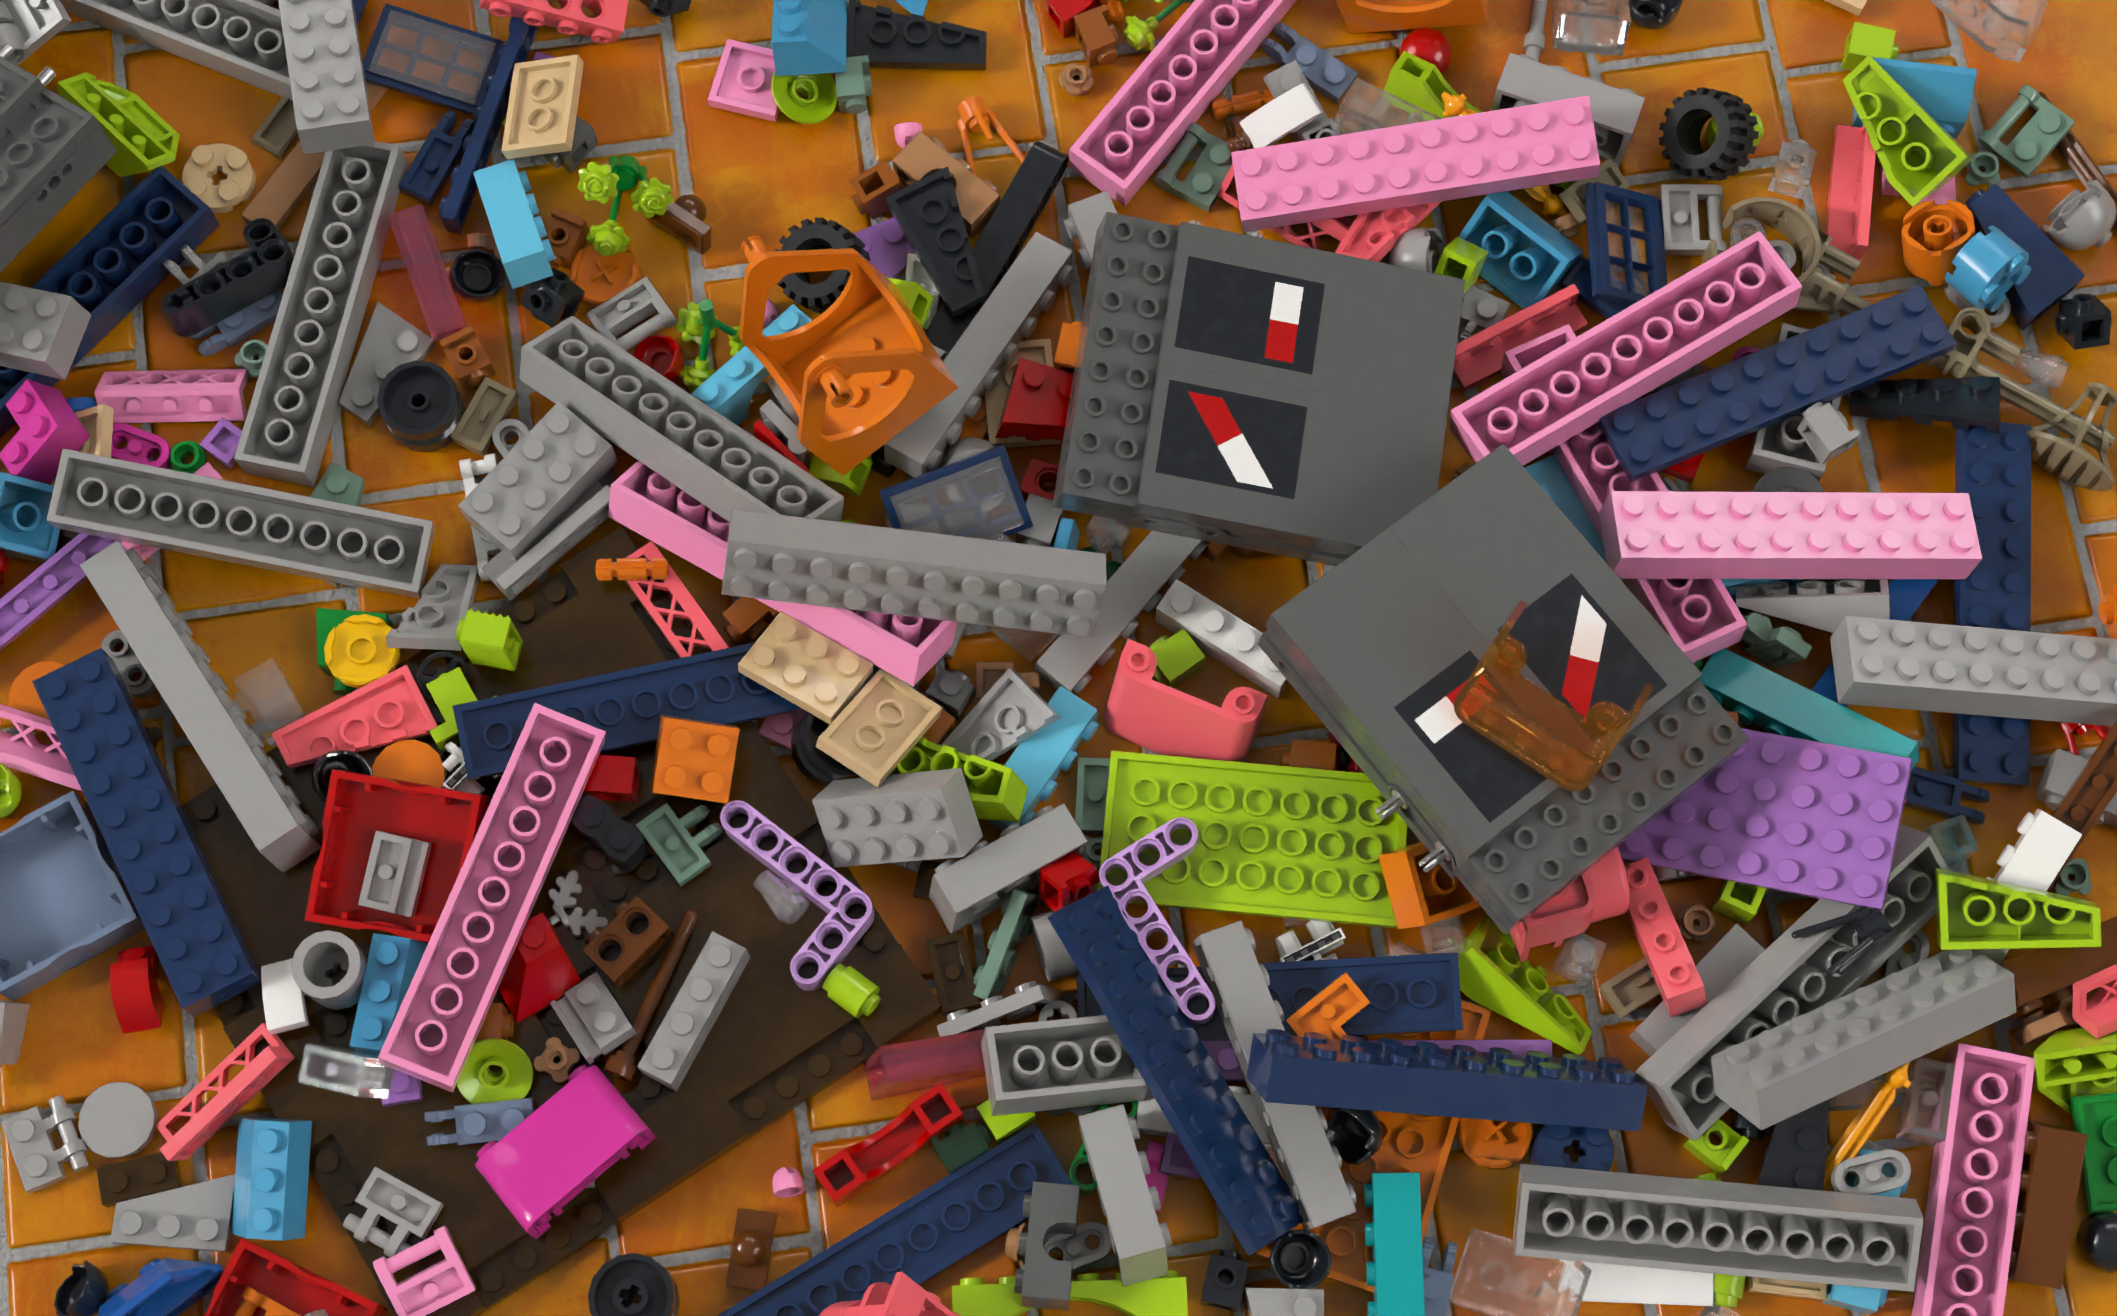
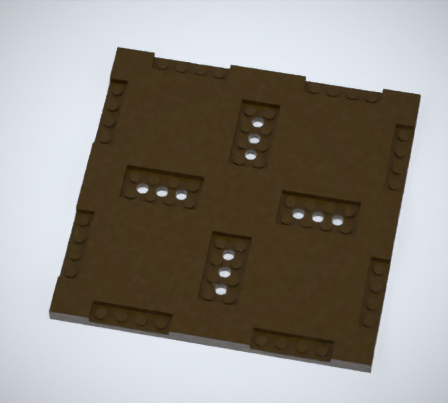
[181,526,942,1316]

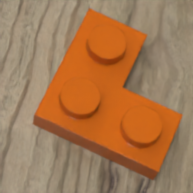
[1286,972,1370,1040]

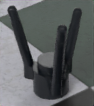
[1791,906,1896,975]

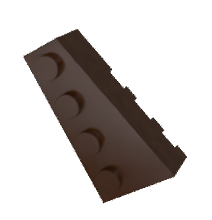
[1999,917,2117,1015]
[2008,1120,2088,1289]

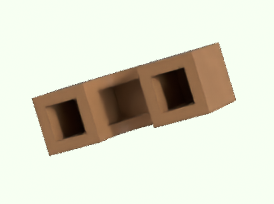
[892,131,1000,239]

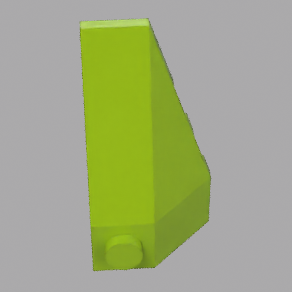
[1842,55,1973,207]
[1454,914,1592,1055]

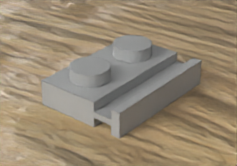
[358,830,432,917]
[550,972,637,1065]

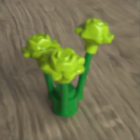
[577,155,673,256]

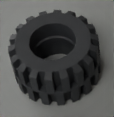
[1659,87,1759,181]
[775,217,871,314]

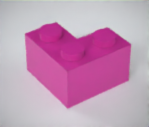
[0,379,90,485]

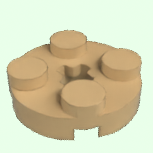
[182,143,256,213]

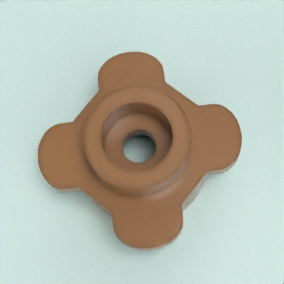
[534,1037,580,1083]
[1005,1223,1028,1266]

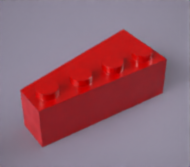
[995,357,1074,443]

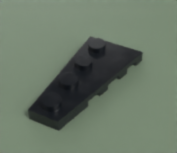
[1849,376,2000,434]
[1755,1099,1829,1191]

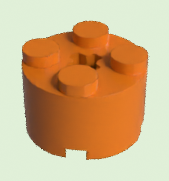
[1901,200,1976,286]

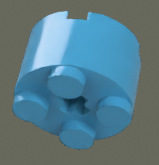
[1945,226,2032,312]

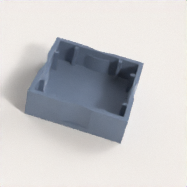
[0,791,145,1001]

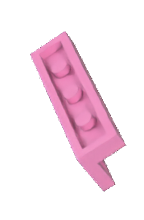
[94,369,249,423]
[0,704,83,792]

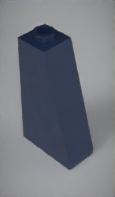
[1965,184,2085,331]

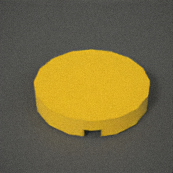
[324,614,400,688]

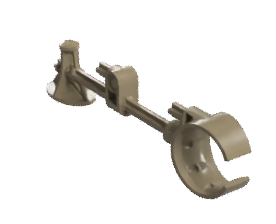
[1702,197,2117,491]

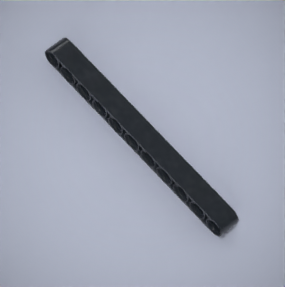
[871,140,1069,478]

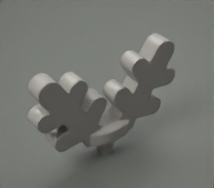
[549,871,608,938]

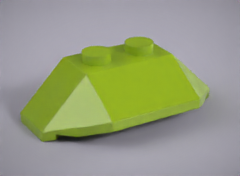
[56,72,180,177]
[2034,1027,2117,1114]

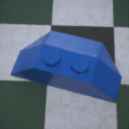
[98,1258,226,1316]

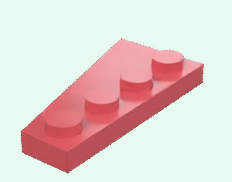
[1335,201,1442,262]
[271,665,438,769]

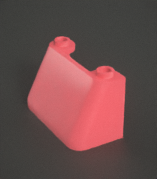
[1104,639,1267,762]

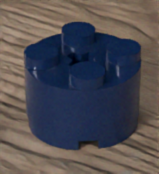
[1530,1124,1614,1172]

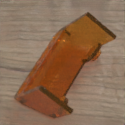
[1454,600,1654,792]

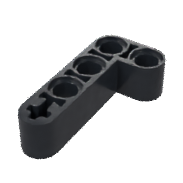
[161,218,294,337]

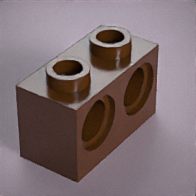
[582,896,674,988]

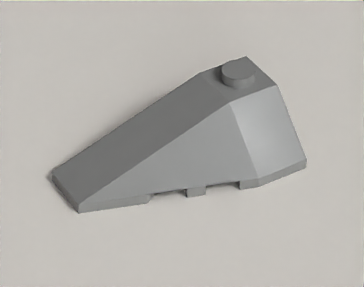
[1736,579,1890,633]

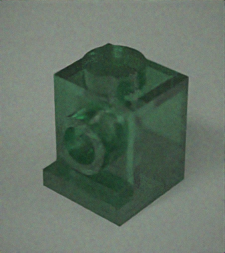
[930,1120,992,1175]

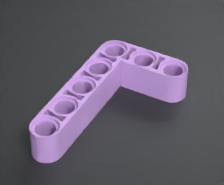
[720,800,875,991]
[1099,817,1215,1025]

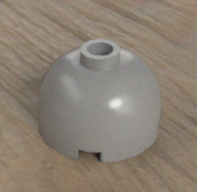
[2042,180,2117,251]
[1383,228,1443,273]

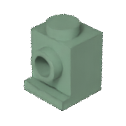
[835,55,873,114]

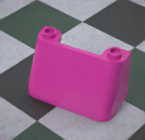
[475,1064,657,1239]

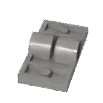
[0,0,72,66]

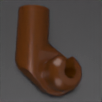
[1226,115,1253,154]

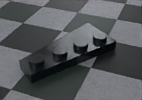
[847,0,987,70]
[885,166,985,317]

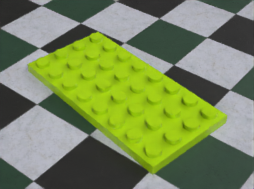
[1097,751,1407,928]

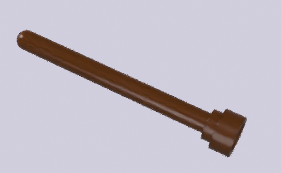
[602,909,698,1082]

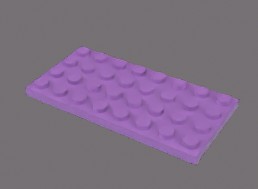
[1618,728,1913,911]

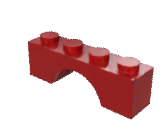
[813,1082,964,1208]

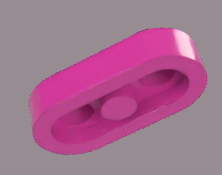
[111,423,172,469]

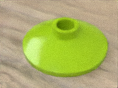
[771,71,838,124]
[457,1038,533,1104]

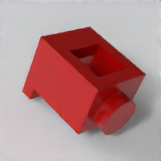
[1039,852,1100,912]

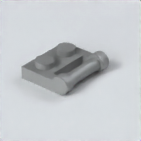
[1659,184,1727,255]
[586,276,678,351]
[759,399,812,470]

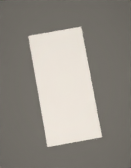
[1565,1260,1713,1306]

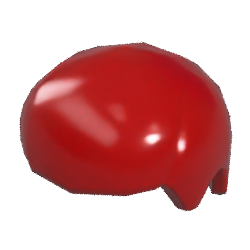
[1399,27,1452,74]
[633,334,685,382]

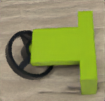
[417,651,497,753]

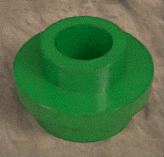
[170,441,207,474]

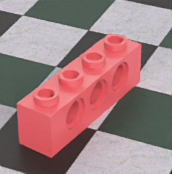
[479,0,628,44]
[1624,857,1707,1018]

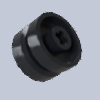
[377,360,466,452]
[791,698,859,786]
[588,1253,680,1316]

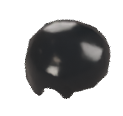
[1625,0,1682,30]
[450,249,505,303]
[311,750,373,802]
[1325,1108,1383,1165]
[2077,1211,2117,1273]
[1269,1229,1332,1289]
[54,1260,110,1316]

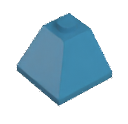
[0,472,60,560]

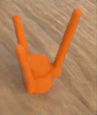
[956,96,1025,175]

